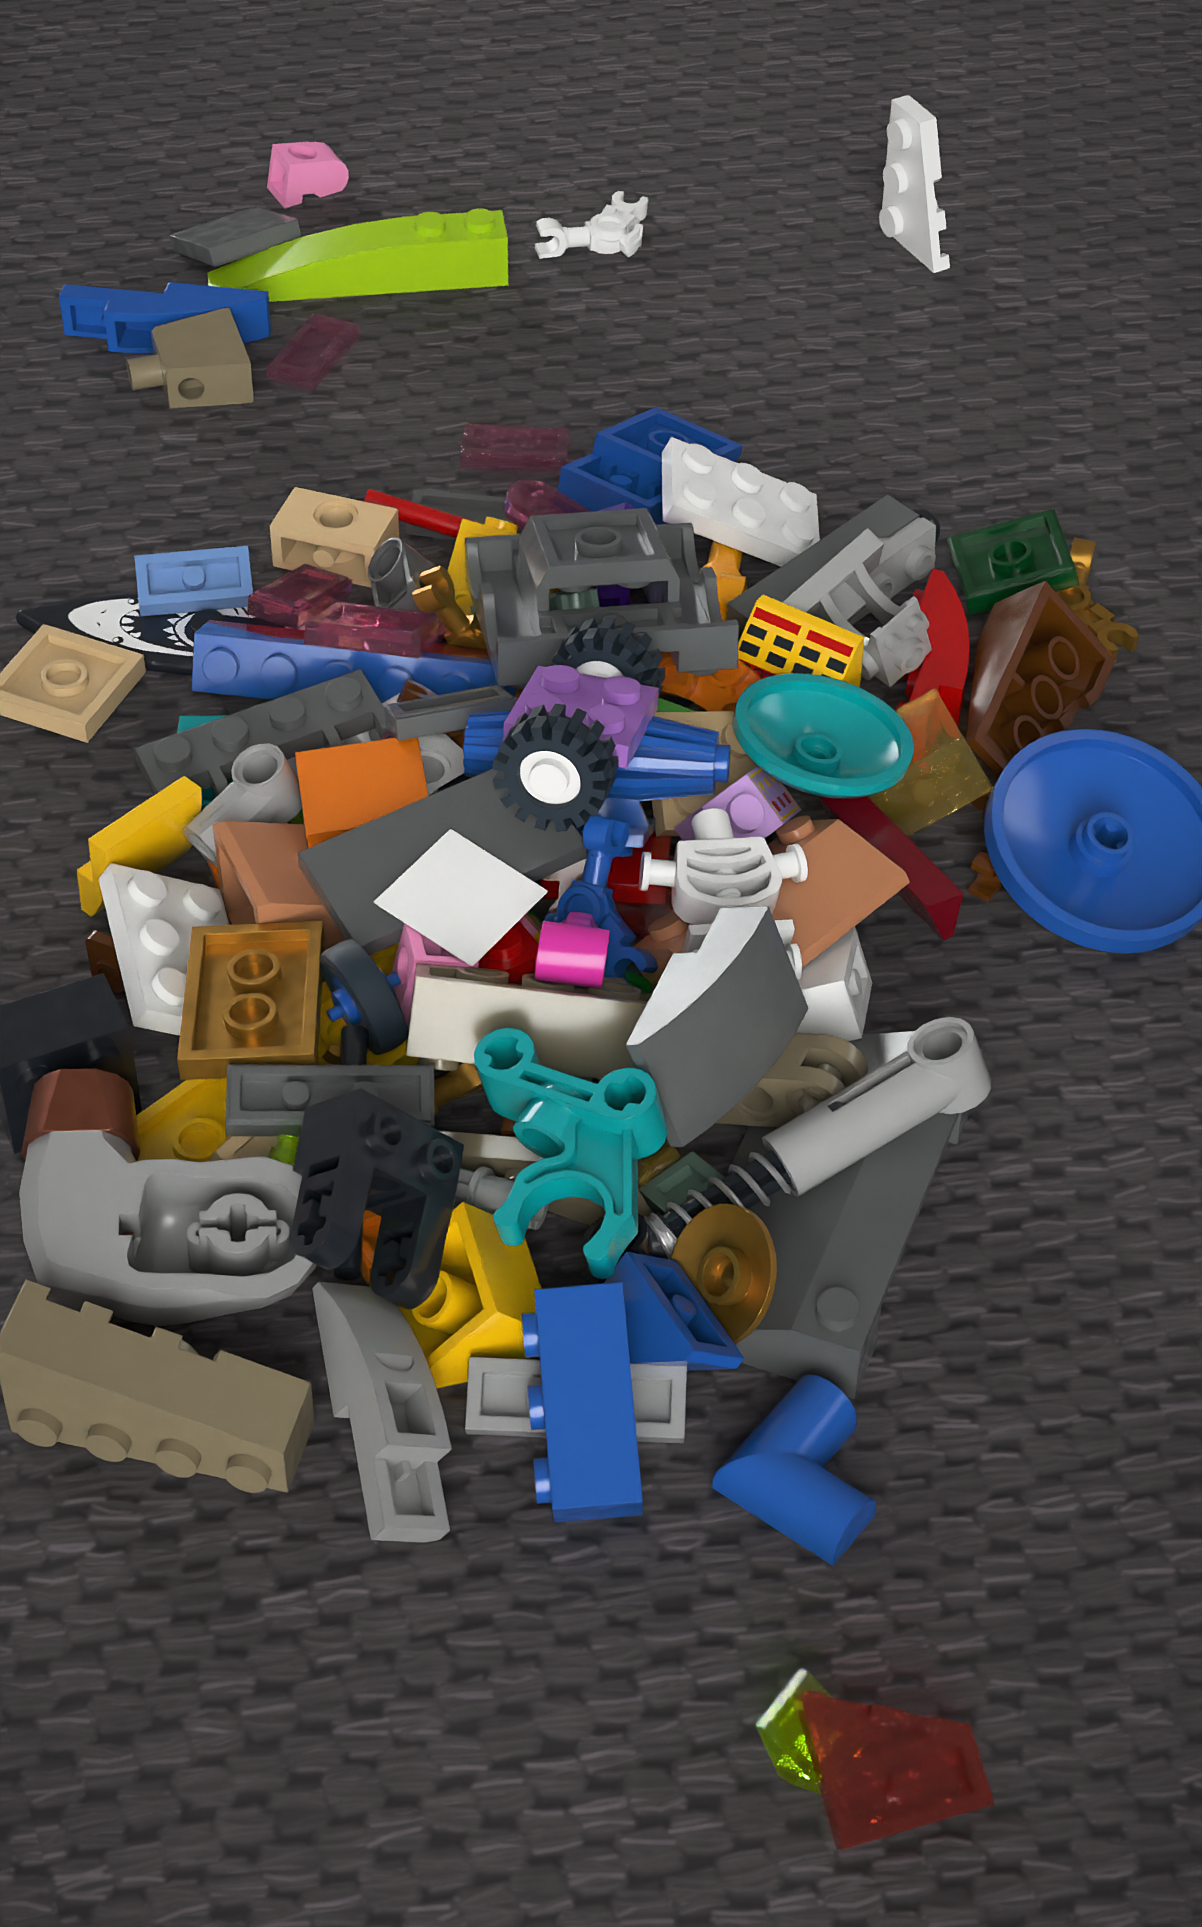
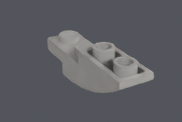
[312,1282,452,1543]

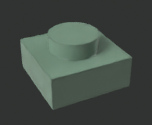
[638,1151,725,1215]

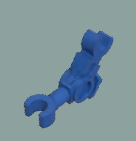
[544,815,658,986]

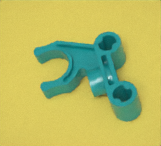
[474,1028,668,1279]

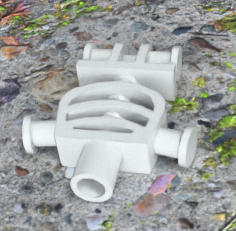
[639,808,808,982]

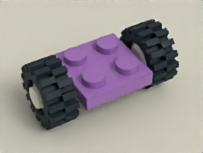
[492,617,665,832]

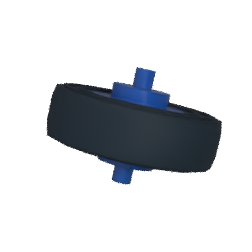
[320,939,408,1055]

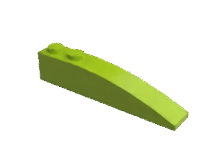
[207,208,508,302]

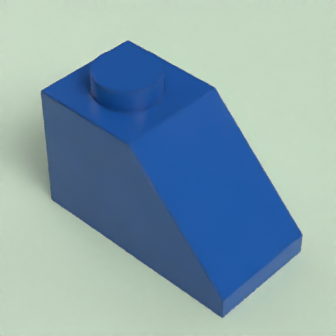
[603,1252,745,1371]

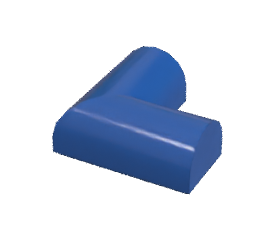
[712,1374,876,1566]

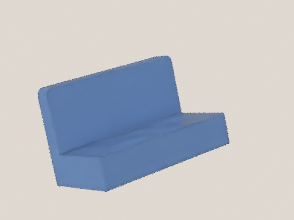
[134,546,254,616]

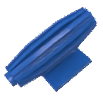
[463,710,731,857]

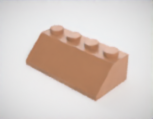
[633,815,910,984]

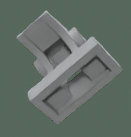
[782,528,932,687]

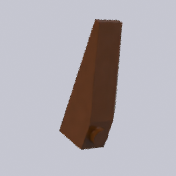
[966,580,1116,777]

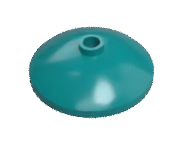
[733,673,914,799]

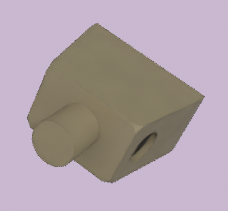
[126,307,254,408]

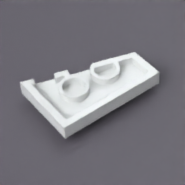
[879,95,950,273]

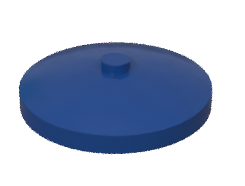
[984,729,1202,953]

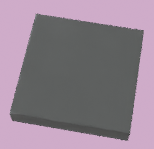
[169,206,301,267]

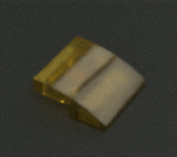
[868,688,993,837]

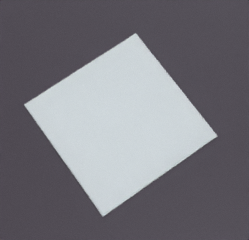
[373,829,548,967]

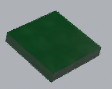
[947,509,1079,615]

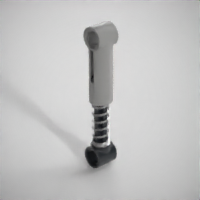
[581,1017,991,1284]

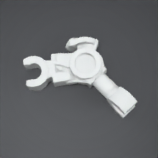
[535,191,648,259]

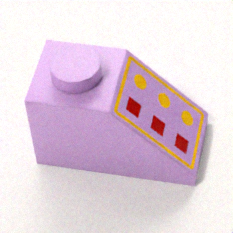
[674,766,801,841]

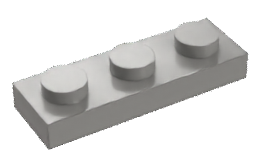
[465,1357,687,1443]

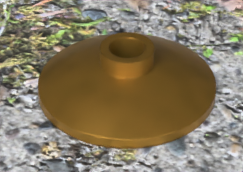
[670,1204,777,1344]

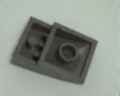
[626,906,809,1147]

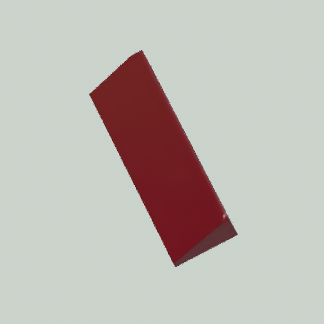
[820,796,964,941]

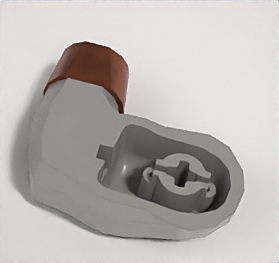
[19,1069,317,1326]

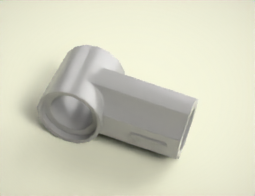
[182,743,302,867]

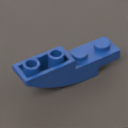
[59,282,272,353]

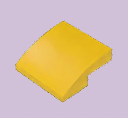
[77,776,202,917]

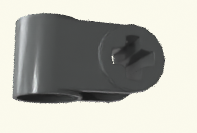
[368,537,439,641]

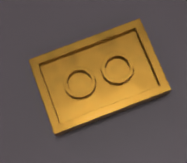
[177,921,325,1080]

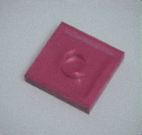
[304,602,446,659]

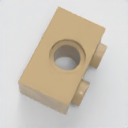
[270,487,399,588]

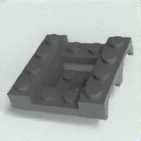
[465,508,739,689]

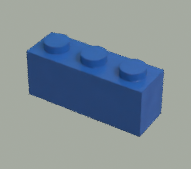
[522,1282,643,1522]

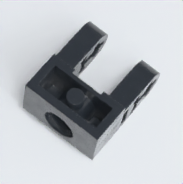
[290,1088,464,1309]

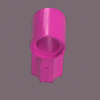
[535,911,610,989]

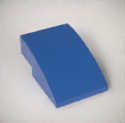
[555,407,743,525]

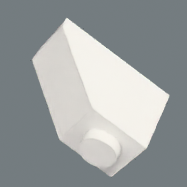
[796,927,872,1041]

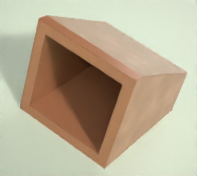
[212,821,346,951]

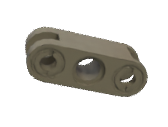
[715,1033,868,1127]

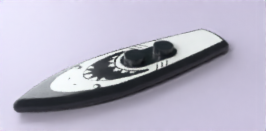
[16,594,390,676]

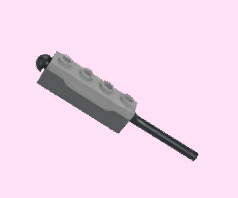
[661,494,940,708]

